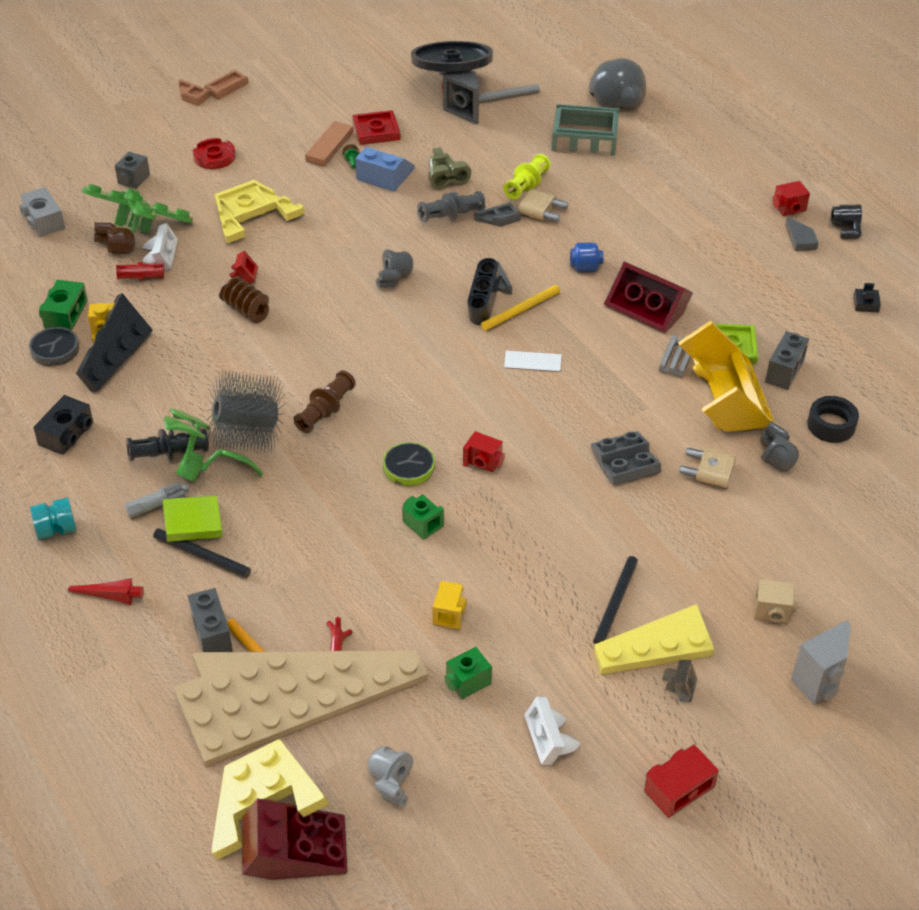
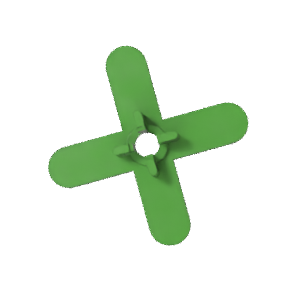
[82,184,193,234]

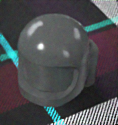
[376,250,414,287]
[760,421,799,471]

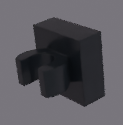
[853,283,881,313]

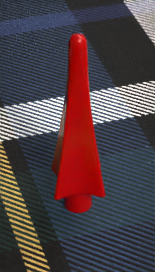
[68,578,144,605]

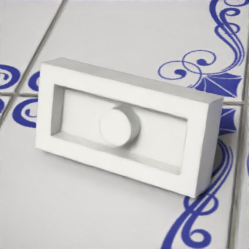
[143,223,178,271]
[524,697,581,765]

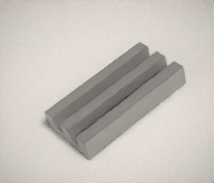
[659,334,691,377]

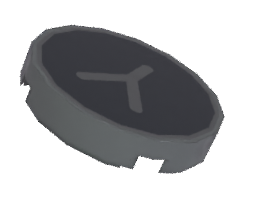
[29,327,79,366]

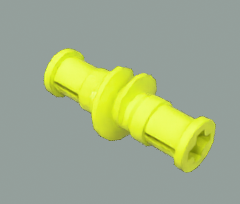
[503,154,550,200]

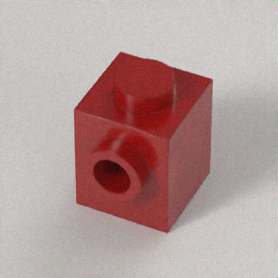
[772,180,810,216]

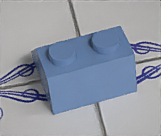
[355,147,415,192]

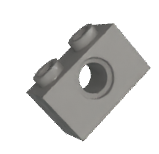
[19,187,65,237]

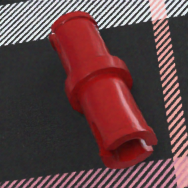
[116,262,164,281]

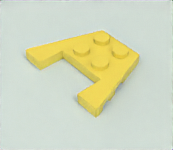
[215,180,305,244]
[212,739,329,859]

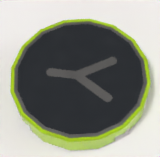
[383,442,435,486]

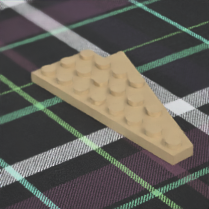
[173,650,428,767]

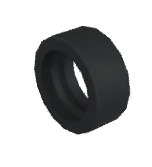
[807,396,859,443]

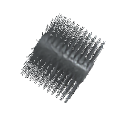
[206,370,286,453]

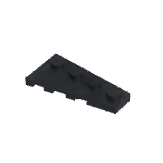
[76,293,153,392]

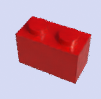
[644,744,719,818]

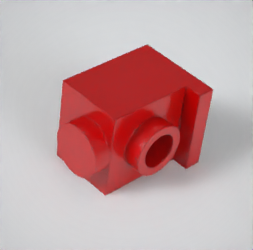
[463,431,505,472]

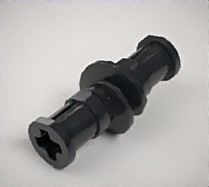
[126,429,209,462]

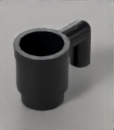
[831,204,862,238]

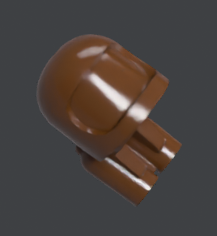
[94,222,135,254]

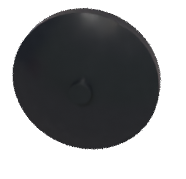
[411,41,493,73]

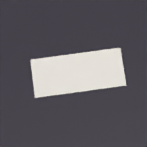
[504,351,562,371]

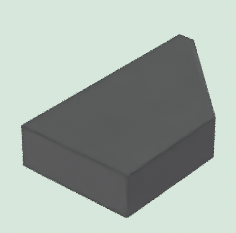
[474,202,521,227]
[786,218,818,250]

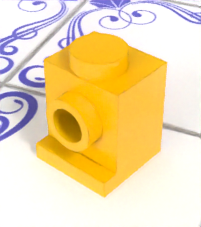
[88,303,114,342]
[433,581,467,630]

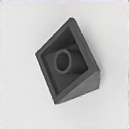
[443,71,479,124]

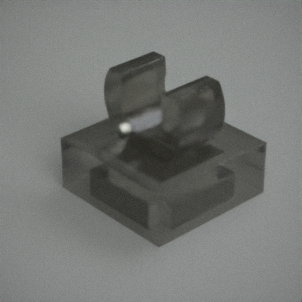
[662,660,698,702]

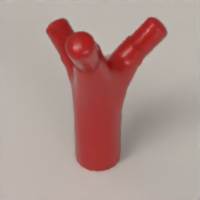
[326,617,353,651]

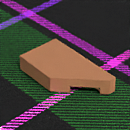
[178,79,211,106]

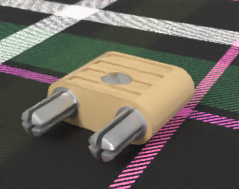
[518,189,569,222]
[679,447,736,488]

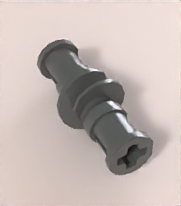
[417,191,485,222]

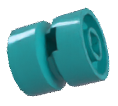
[30,497,77,540]

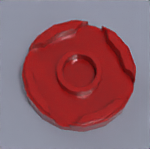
[193,138,236,169]

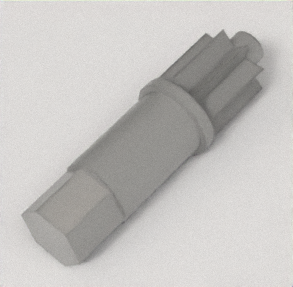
[124,482,189,519]

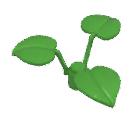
[164,408,263,482]

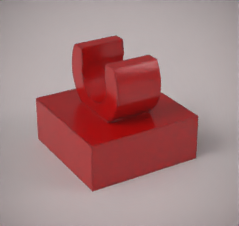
[229,251,258,284]

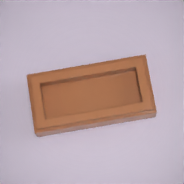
[204,70,249,100]

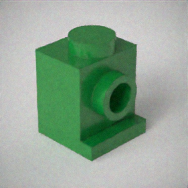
[402,494,444,540]

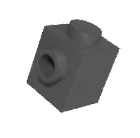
[115,152,150,189]

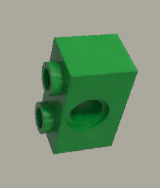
[39,279,88,330]

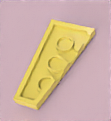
[594,604,714,675]

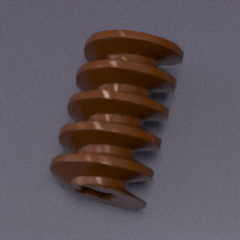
[219,276,269,323]

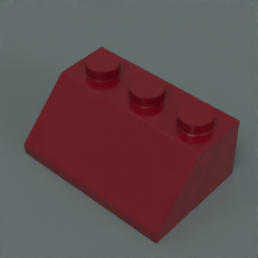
[604,261,693,332]

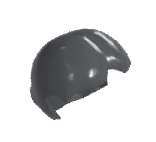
[589,58,646,109]

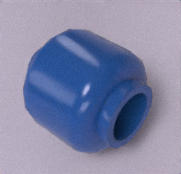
[570,242,604,272]

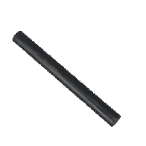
[153,528,251,578]
[593,556,638,644]

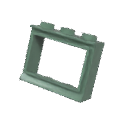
[552,104,619,155]

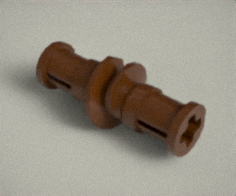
[293,370,356,434]

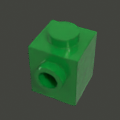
[444,647,492,699]

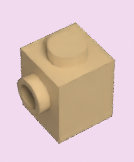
[754,579,798,623]

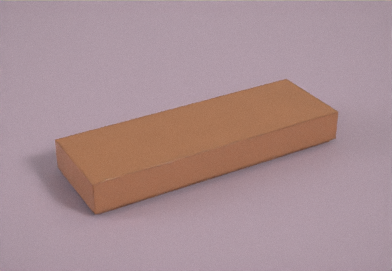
[305,121,353,166]

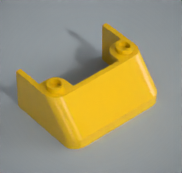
[678,321,775,432]

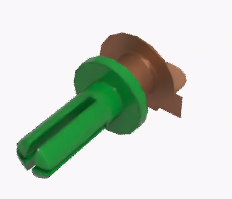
[342,144,360,170]

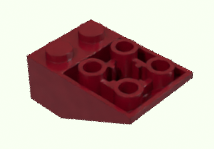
[242,798,348,880]

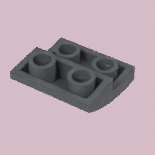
[591,431,661,485]

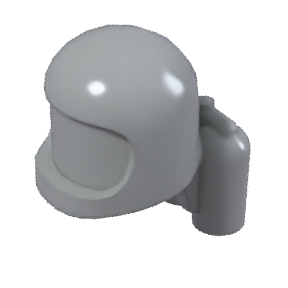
[368,746,414,808]

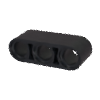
[467,258,500,325]

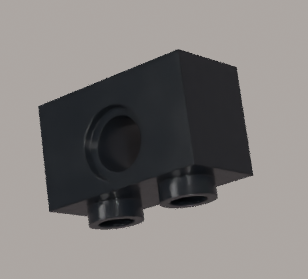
[33,395,93,455]

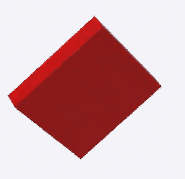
[352,110,401,145]

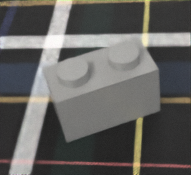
[791,620,851,705]

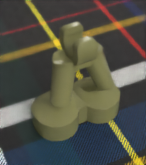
[428,147,471,189]

